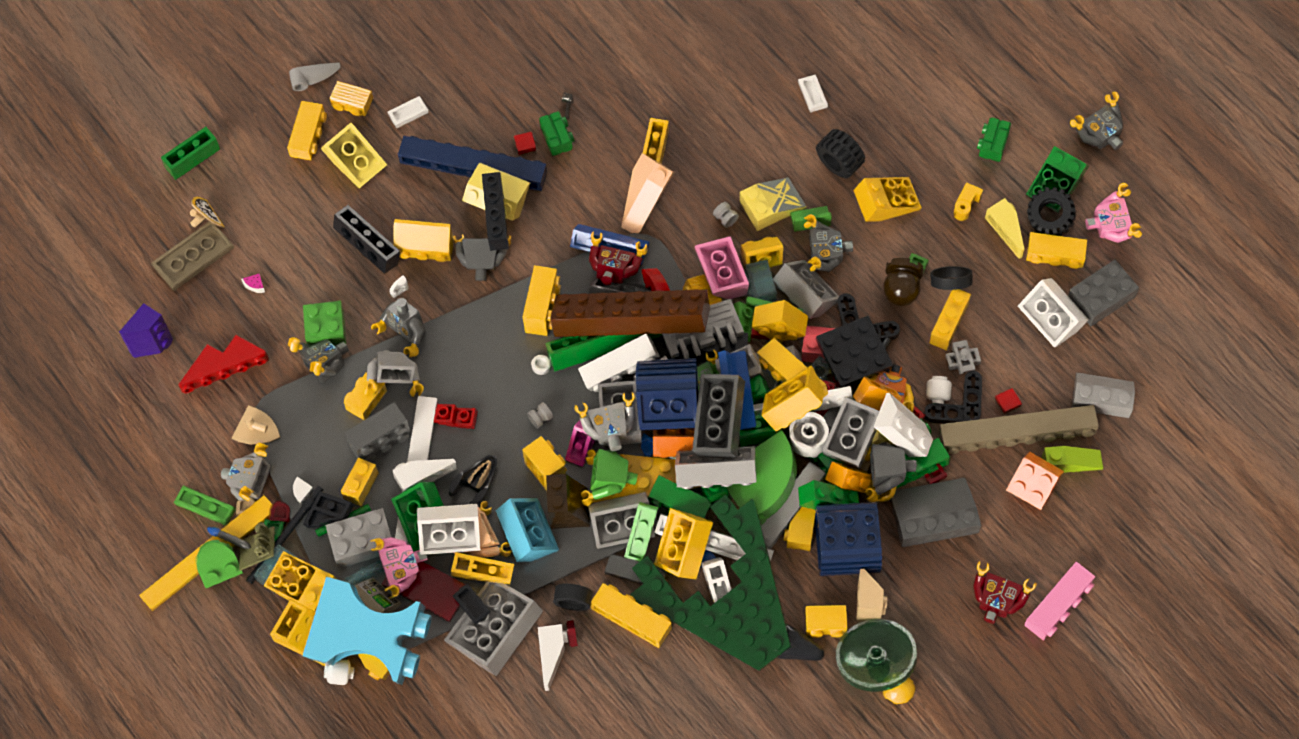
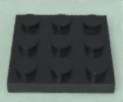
[816,316,893,388]

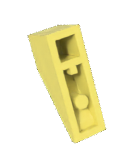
[985,198,1024,259]

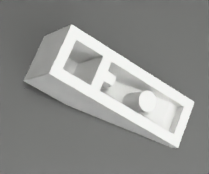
[392,459,457,492]
[701,557,731,604]
[538,624,568,691]

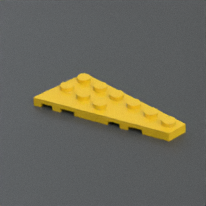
[592,454,701,503]

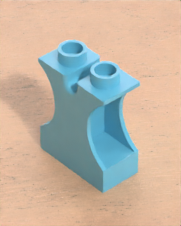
[303,577,432,685]

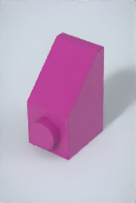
[565,420,595,467]

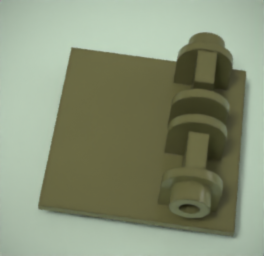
[239,522,275,571]

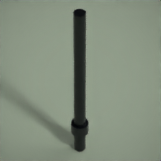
[246,485,324,584]

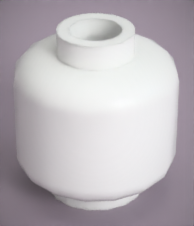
[926,376,952,404]
[324,659,354,685]

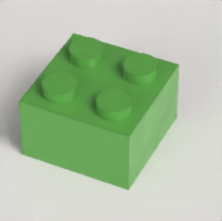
[303,301,346,346]

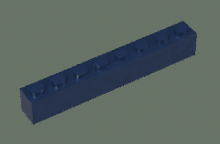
[398,136,547,191]

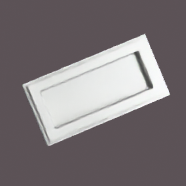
[798,74,828,112]
[388,96,429,128]

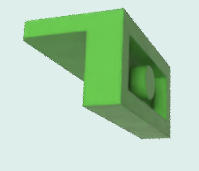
[790,206,832,232]

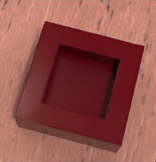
[924,463,947,484]

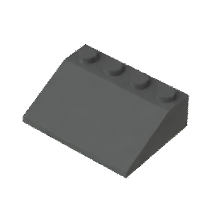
[890,478,981,547]

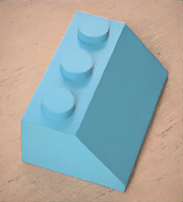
[495,498,559,562]

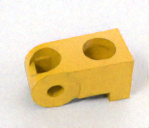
[954,182,983,221]

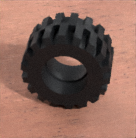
[816,129,865,179]
[1027,187,1076,236]

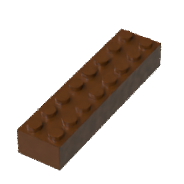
[550,289,710,337]

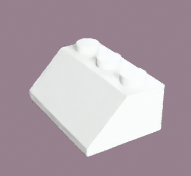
[1018,278,1089,347]
[874,393,933,457]
[417,504,480,555]

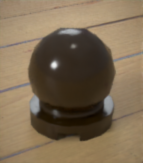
[883,258,924,306]

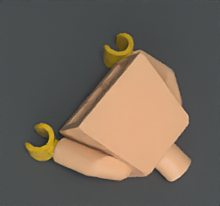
[453,501,512,558]

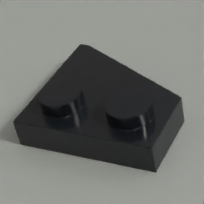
[303,491,354,528]

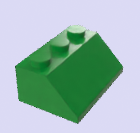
[391,482,444,552]

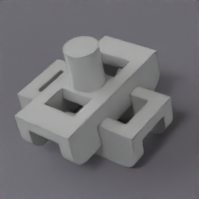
[945,340,981,374]

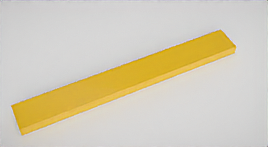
[139,496,272,612]

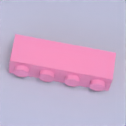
[1024,562,1095,641]

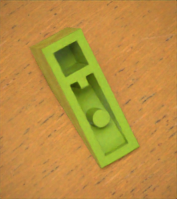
[1042,446,1103,473]

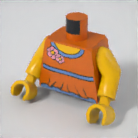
[870,364,914,413]

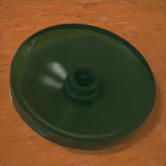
[836,619,918,692]

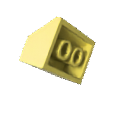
[462,163,530,221]

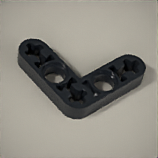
[837,293,900,342]
[924,371,982,424]

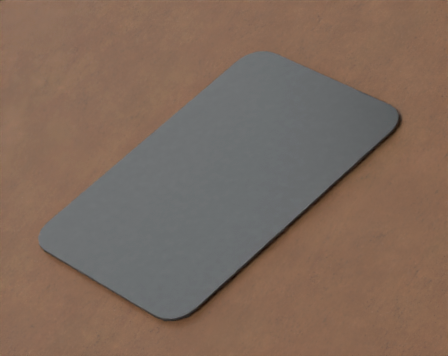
[255,233,762,649]

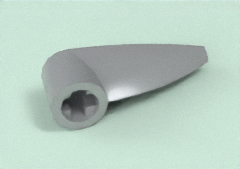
[289,63,340,91]

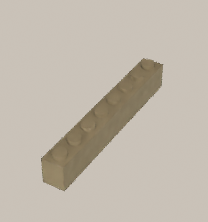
[938,405,1099,454]

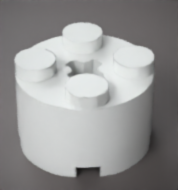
[789,412,829,458]

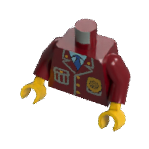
[589,231,648,285]
[973,561,1037,624]

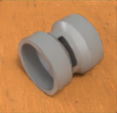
[713,202,739,228]
[527,402,554,429]

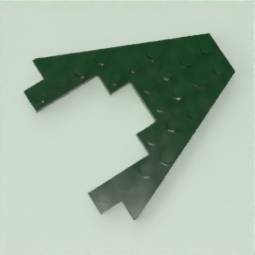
[630,495,792,671]

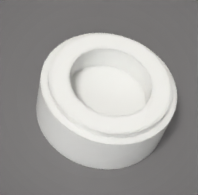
[531,355,551,375]

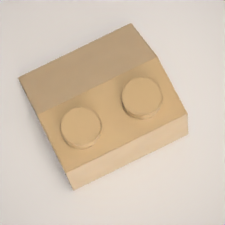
[856,569,887,621]

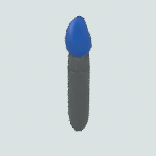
[207,527,251,549]

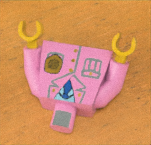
[1085,183,1142,243]
[370,537,428,599]

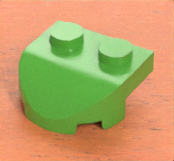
[195,540,243,588]

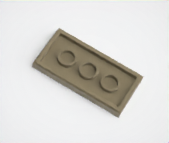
[151,221,234,291]

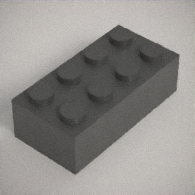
[692,374,745,458]

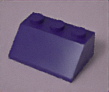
[119,303,173,358]

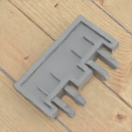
[662,299,744,359]

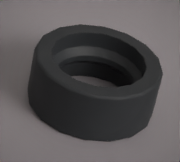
[553,584,593,611]

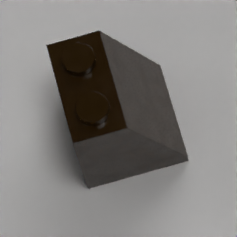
[546,474,590,529]

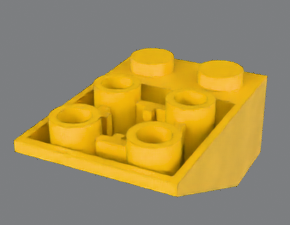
[853,177,922,222]
[264,551,336,612]
[270,600,325,666]

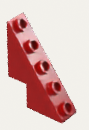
[178,335,269,393]

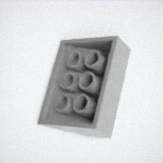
[444,582,543,676]

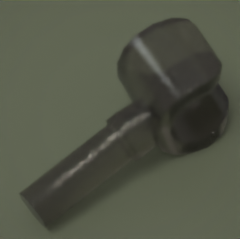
[561,92,574,119]

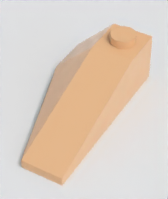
[621,153,674,234]

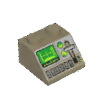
[355,577,401,613]

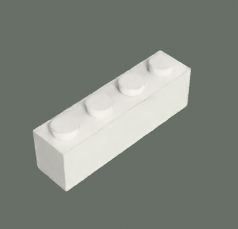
[578,334,660,392]

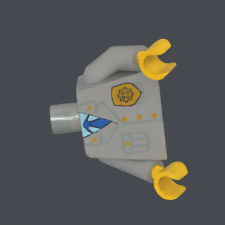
[364,350,424,397]
[574,392,635,451]
[221,442,271,501]

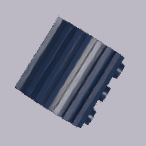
[636,358,699,430]
[815,502,882,576]

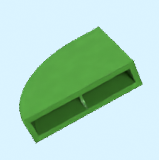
[726,430,797,525]

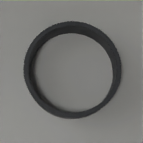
[930,266,973,290]

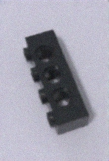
[482,172,509,251]
[333,205,400,274]

